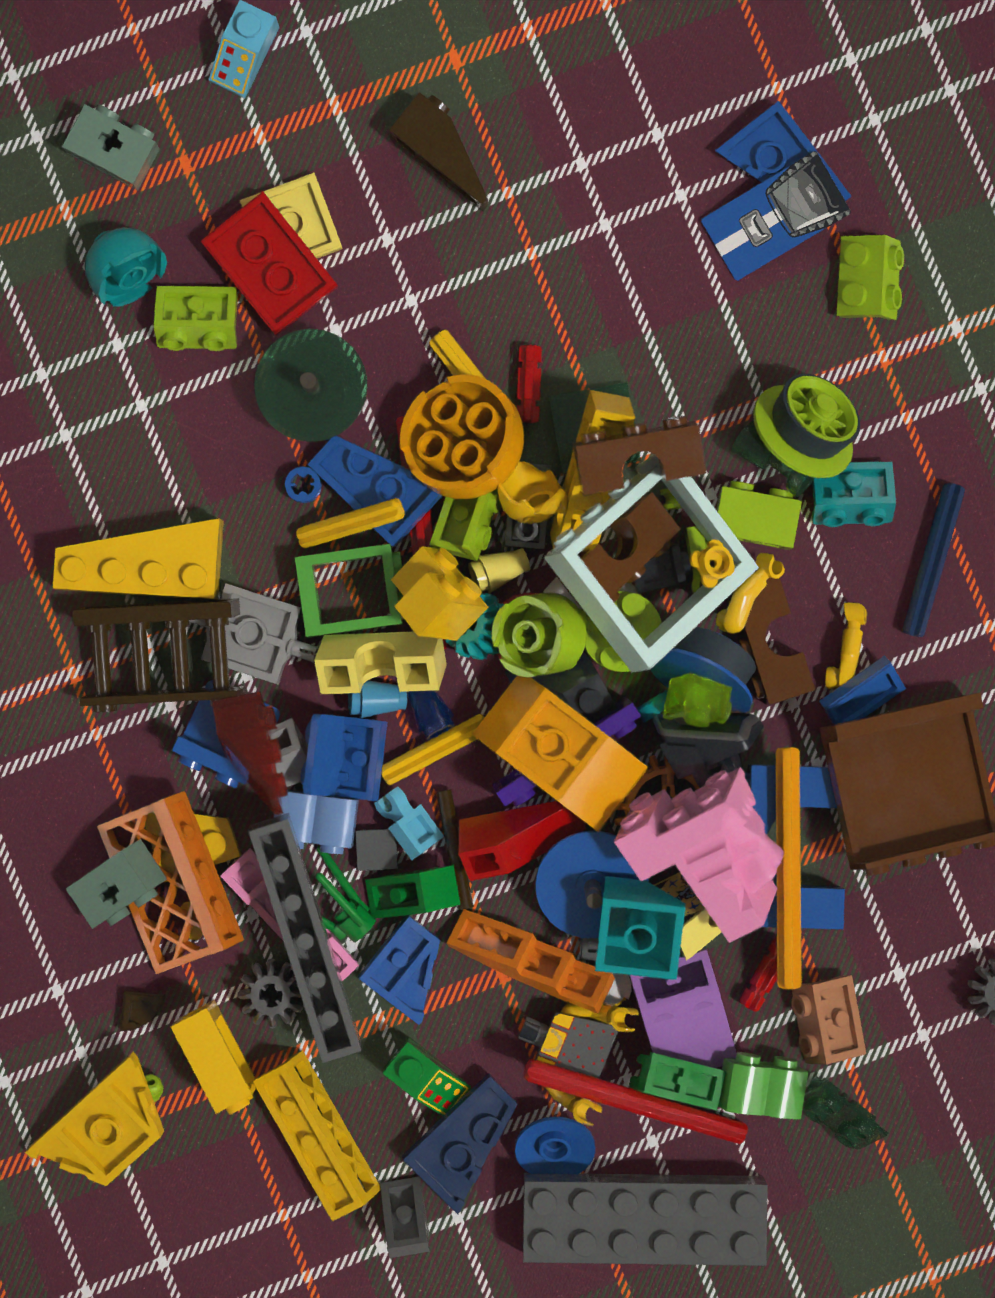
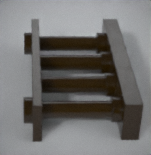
[73,598,246,712]

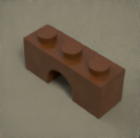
[573,416,707,495]
[554,492,681,610]
[726,578,815,705]

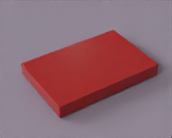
[201,191,339,336]

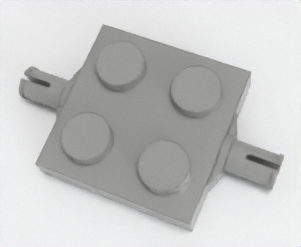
[189,583,319,684]

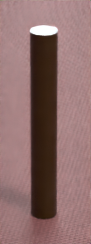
[436,789,474,910]

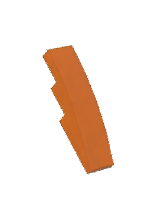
[446,909,615,1014]

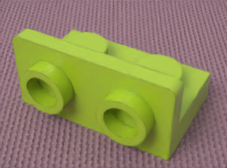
[154,286,238,351]

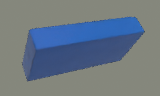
[819,656,906,724]

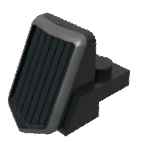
[653,709,764,788]

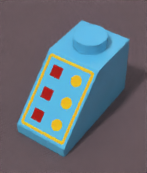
[209,0,280,99]

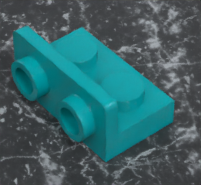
[812,462,896,527]

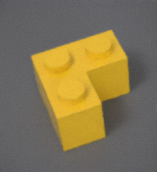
[391,546,489,641]

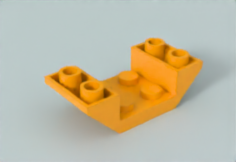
[472,675,648,832]

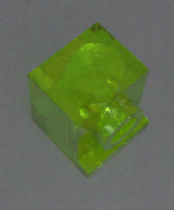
[662,673,732,727]

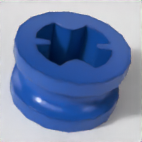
[285,466,322,503]

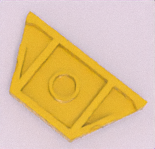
[25,1052,164,1186]

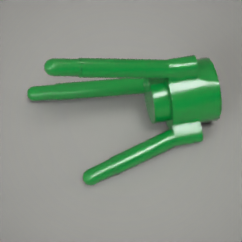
[316,845,376,943]

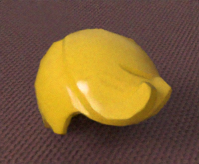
[497,461,567,524]

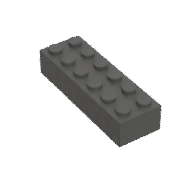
[523,1173,768,1266]

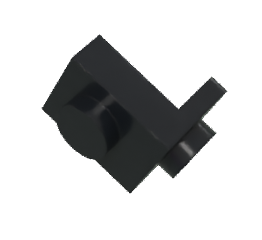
[634,544,692,594]

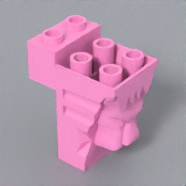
[614,767,784,943]

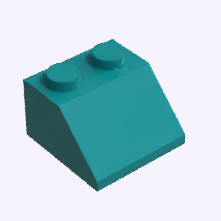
[595,876,686,980]

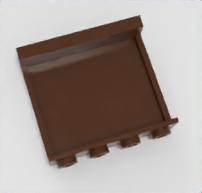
[819,693,995,876]

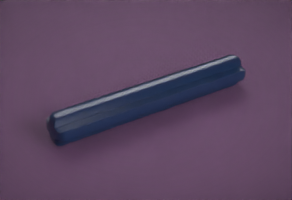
[902,483,965,638]

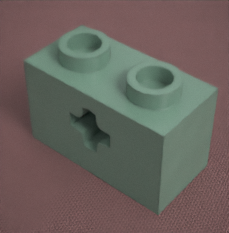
[62,104,160,191]
[66,839,167,929]

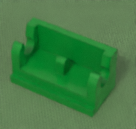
[628,1052,726,1111]

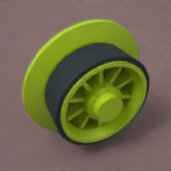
[753,374,860,478]

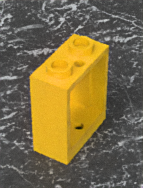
[171,999,256,1115]

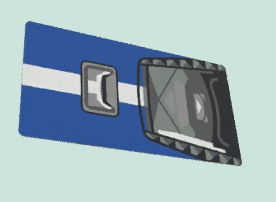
[701,151,851,280]

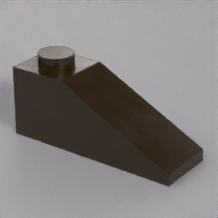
[389,92,488,211]

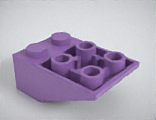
[629,947,737,1068]

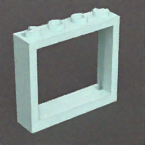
[544,454,759,673]

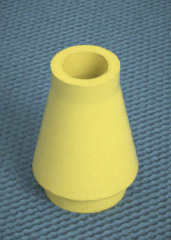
[468,548,530,593]

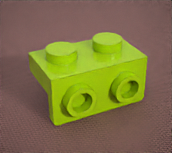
[837,235,904,320]
[429,489,502,561]

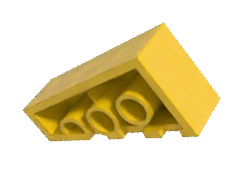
[53,518,224,600]

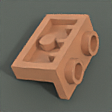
[792,975,866,1065]

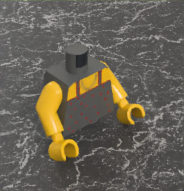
[518,1002,639,1126]

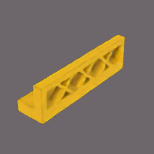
[252,1050,381,1221]

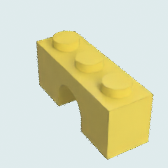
[314,632,447,694]

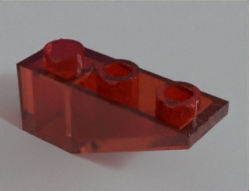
[212,691,288,815]

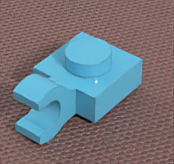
[374,786,444,860]

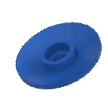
[515,1117,595,1174]

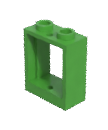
[295,544,403,638]

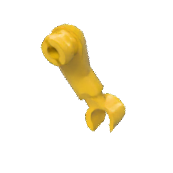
[716,553,785,633]
[825,602,867,689]

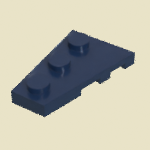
[402,1072,518,1215]

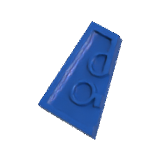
[715,101,852,201]
[308,435,442,547]

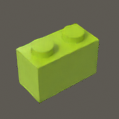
[716,481,802,550]

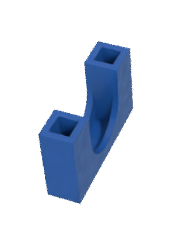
[745,764,845,930]

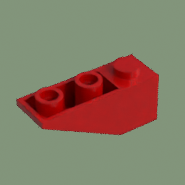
[458,801,586,881]

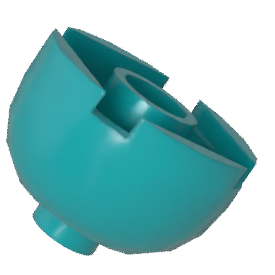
[84,227,167,307]

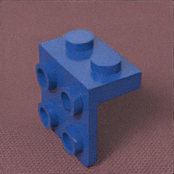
[172,680,280,788]
[300,714,388,801]

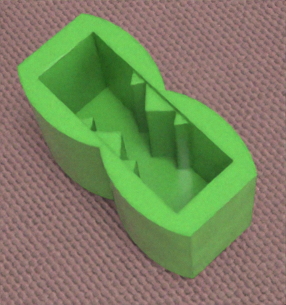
[718,1052,808,1119]

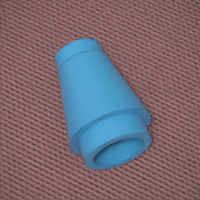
[348,680,407,718]

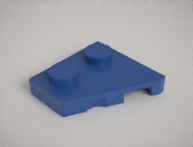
[358,915,440,1025]

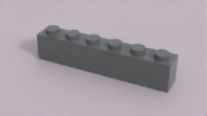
[249,813,362,1063]

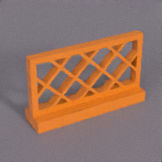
[97,791,244,974]

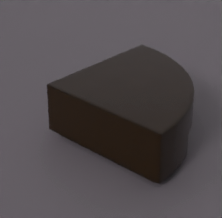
[120,990,165,1031]

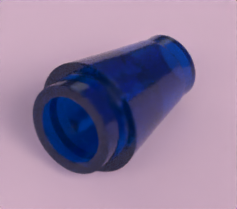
[407,690,455,740]

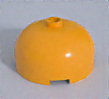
[400,374,524,499]

